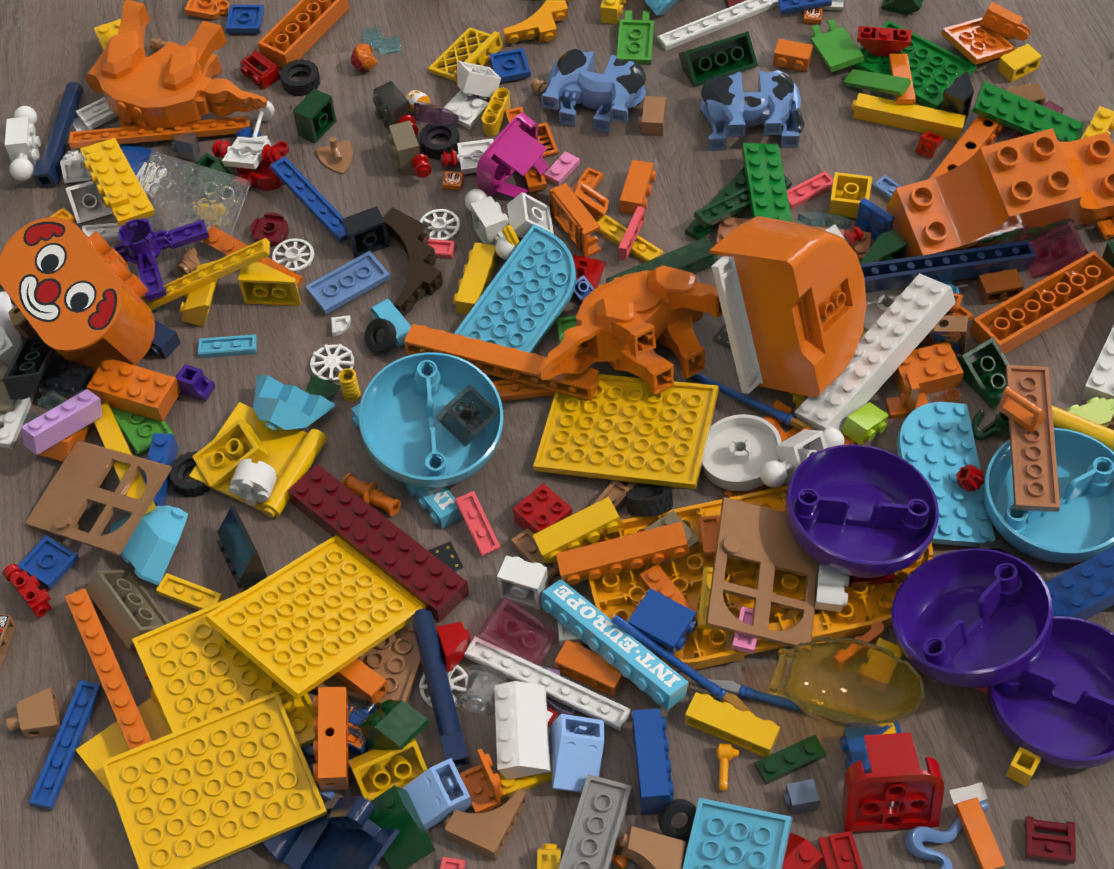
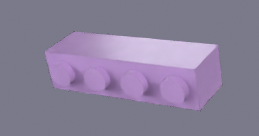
[21,389,102,455]

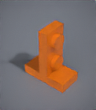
[885,372,928,420]

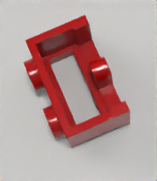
[240,49,280,90]

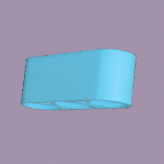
[370,299,411,347]

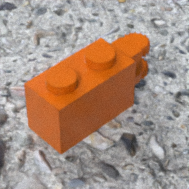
[980,2,1031,41]

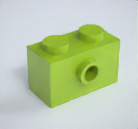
[841,402,889,445]

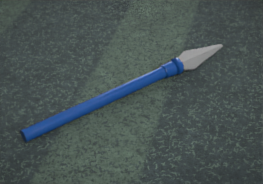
[708,679,873,727]

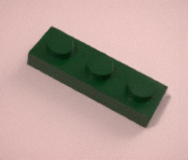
[755,735,827,785]

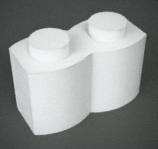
[815,564,849,612]

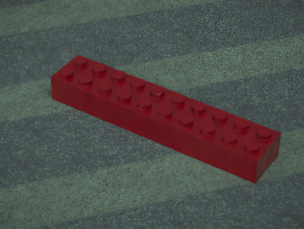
[288,464,469,623]

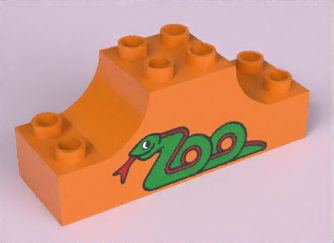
[886,128,1114,258]

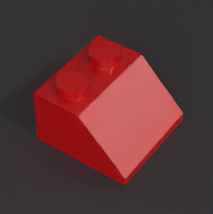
[782,832,823,869]

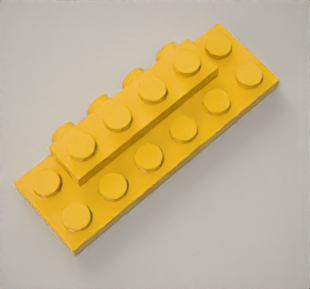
[80,138,155,226]

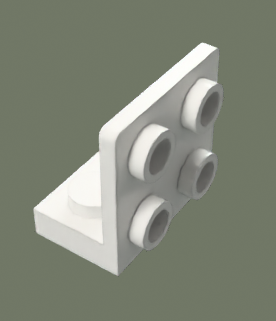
[60,149,92,183]

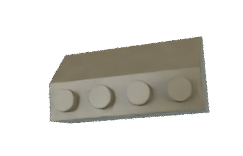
[86,569,170,649]

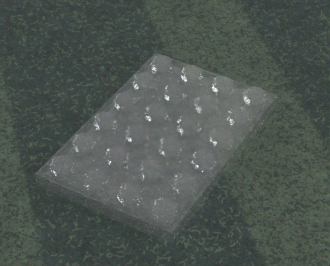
[140,150,251,247]

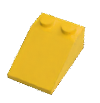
[238,262,302,306]
[192,418,270,488]

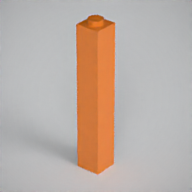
[334,659,389,705]

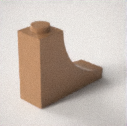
[443,788,527,861]
[620,826,685,869]

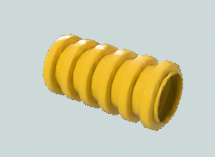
[338,368,361,402]

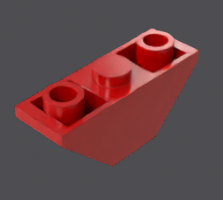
[857,26,912,56]

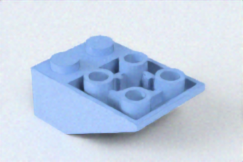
[551,714,604,793]
[402,758,472,830]

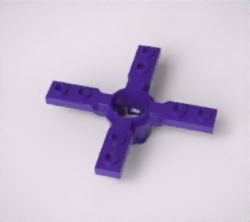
[114,218,209,301]

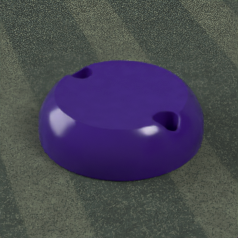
[785,444,939,578]
[891,549,1054,688]
[987,616,1114,769]

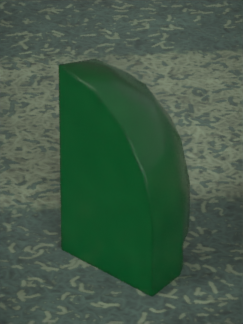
[306,376,341,398]

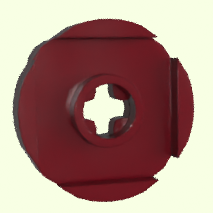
[251,213,289,246]

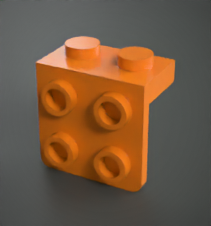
[459,748,504,813]

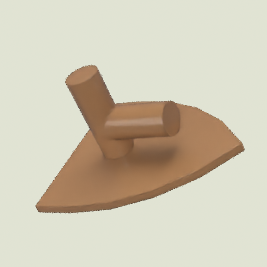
[315,137,353,174]

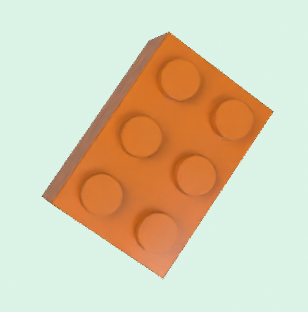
[892,342,964,395]

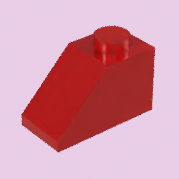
[436,621,471,672]

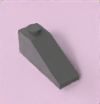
[171,131,200,162]

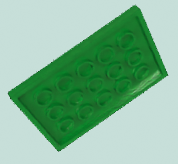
[851,20,977,109]

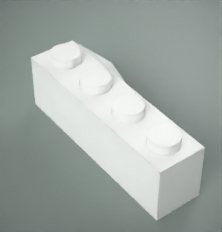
[0,291,23,365]

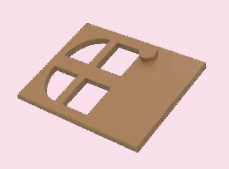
[25,440,172,556]
[706,497,819,651]

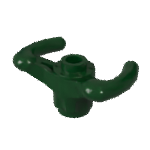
[972,410,1010,441]

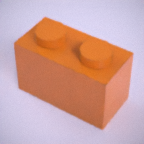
[773,38,813,72]

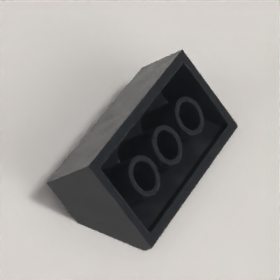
[2,336,55,400]
[217,506,267,591]

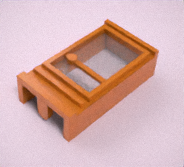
[550,183,601,257]

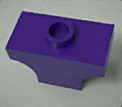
[176,364,216,401]

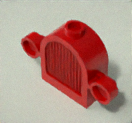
[236,141,289,191]

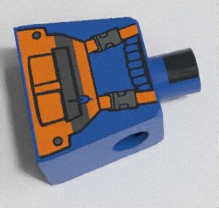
[348,701,377,756]

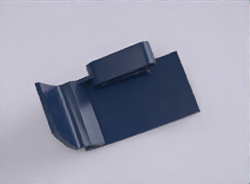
[262,796,400,869]

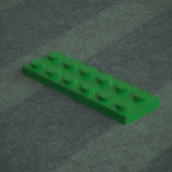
[972,81,1085,142]
[741,143,792,222]

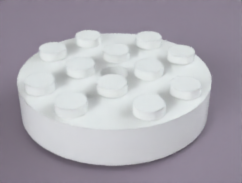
[702,414,782,491]

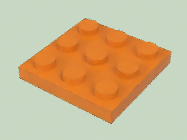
[941,18,1015,65]

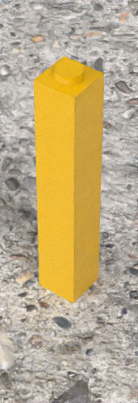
[851,93,966,141]

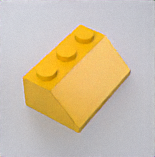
[179,260,218,327]
[348,738,428,801]

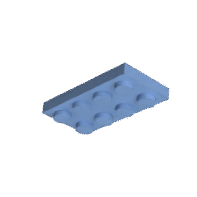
[305,251,391,315]

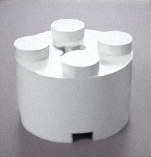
[229,459,277,506]

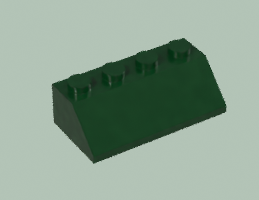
[678,31,758,86]

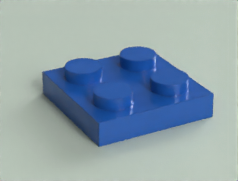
[225,5,265,33]
[489,48,531,83]
[856,197,895,241]
[18,535,79,589]

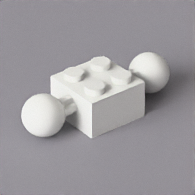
[5,106,41,181]
[465,189,516,260]
[760,428,844,488]

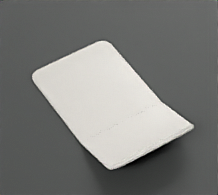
[950,782,987,805]

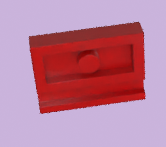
[818,831,863,869]

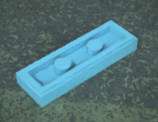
[197,334,258,358]

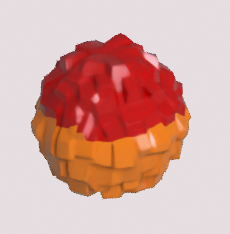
[351,43,378,71]

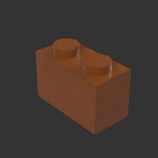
[976,269,1024,305]

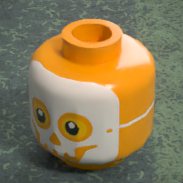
[404,90,430,116]

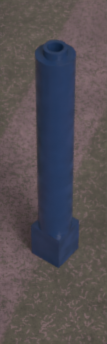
[32,82,84,188]
[411,609,469,767]

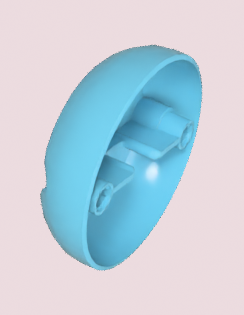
[359,352,503,488]
[983,428,1114,564]

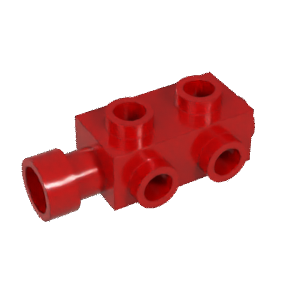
[2,564,52,618]

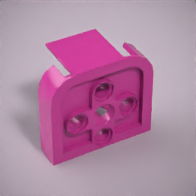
[477,113,549,198]

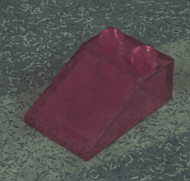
[1028,221,1089,279]
[476,597,558,666]

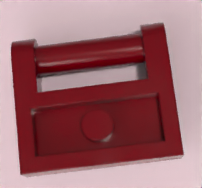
[1024,816,1076,864]

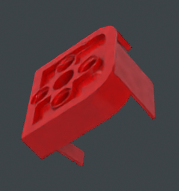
[841,732,945,832]

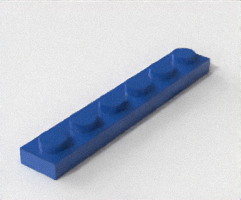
[270,156,346,243]
[29,680,102,810]

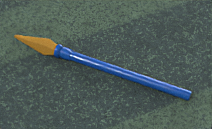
[690,373,817,430]
[611,614,754,714]

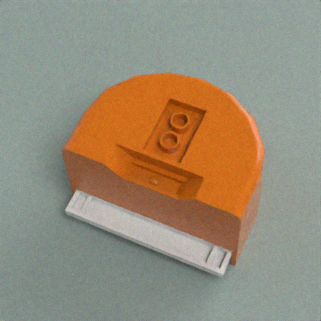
[709,216,866,398]

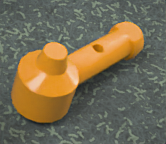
[716,743,739,791]

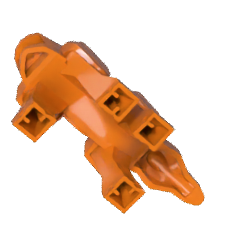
[85,0,267,128]
[537,265,723,395]

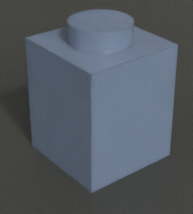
[782,779,820,814]

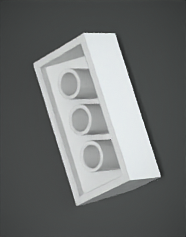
[494,681,551,780]

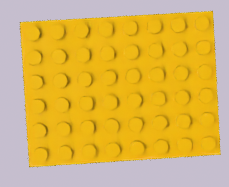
[533,374,719,489]
[206,535,426,700]
[132,592,318,748]
[101,691,327,869]

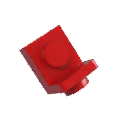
[915,131,945,159]

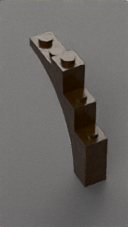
[383,207,443,317]

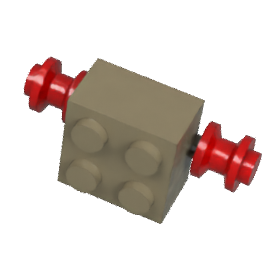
[387,115,432,178]

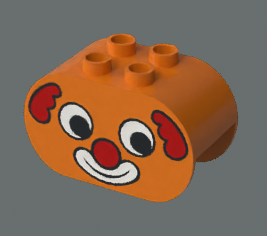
[0,217,155,373]

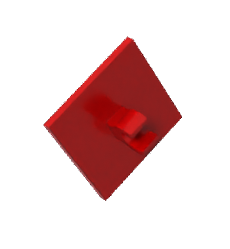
[571,254,606,289]

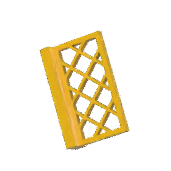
[428,27,503,86]

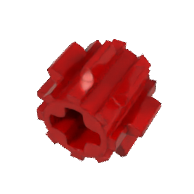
[956,464,984,492]

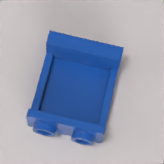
[627,588,697,655]

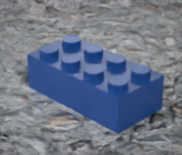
[1045,546,1114,620]
[632,708,674,815]

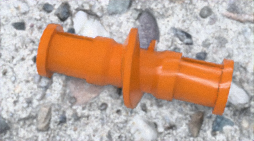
[341,472,401,517]

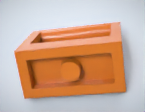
[572,179,609,222]
[998,387,1046,433]

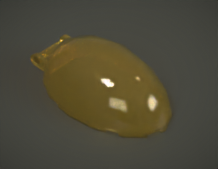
[767,637,925,730]

